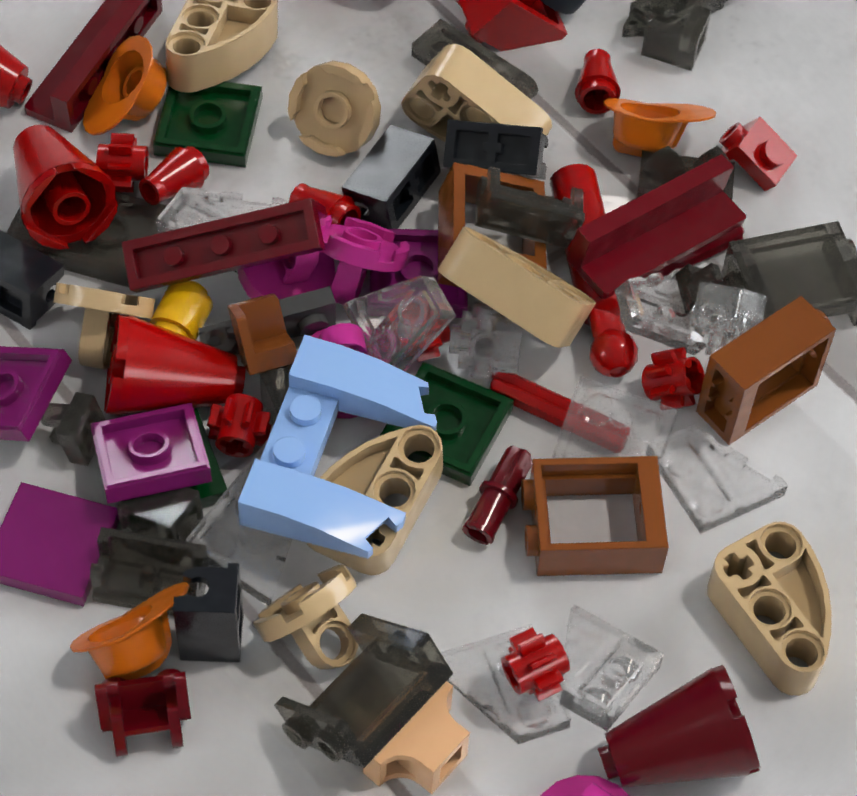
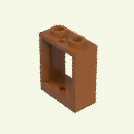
[438,162,547,288]
[696,296,836,445]
[521,456,669,576]

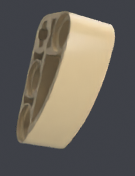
[165,0,278,93]
[401,44,552,142]
[438,226,596,348]
[307,425,443,575]
[707,522,832,696]

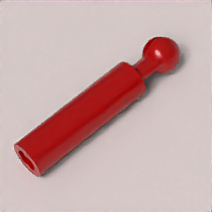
[550,164,638,378]

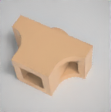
[363,673,470,794]

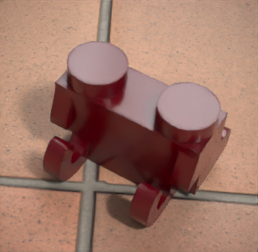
[95,669,191,757]

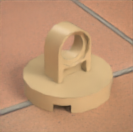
[288,61,381,157]
[53,282,155,370]
[253,564,358,670]

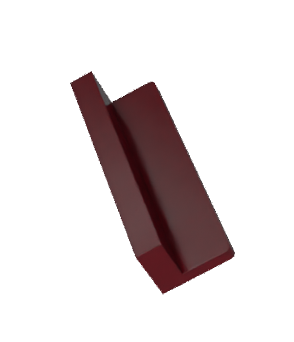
[24,0,163,133]
[566,154,746,299]
[121,198,327,293]

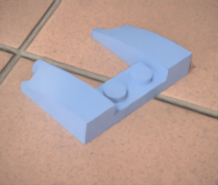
[238,334,437,559]

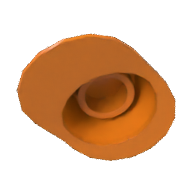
[83,35,167,136]
[603,98,716,158]
[69,582,190,680]

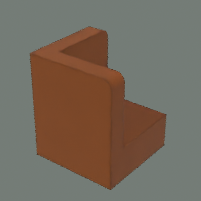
[227,293,297,376]

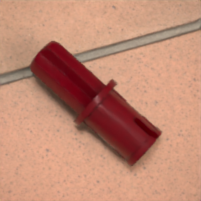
[462,446,532,545]

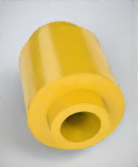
[149,281,213,340]

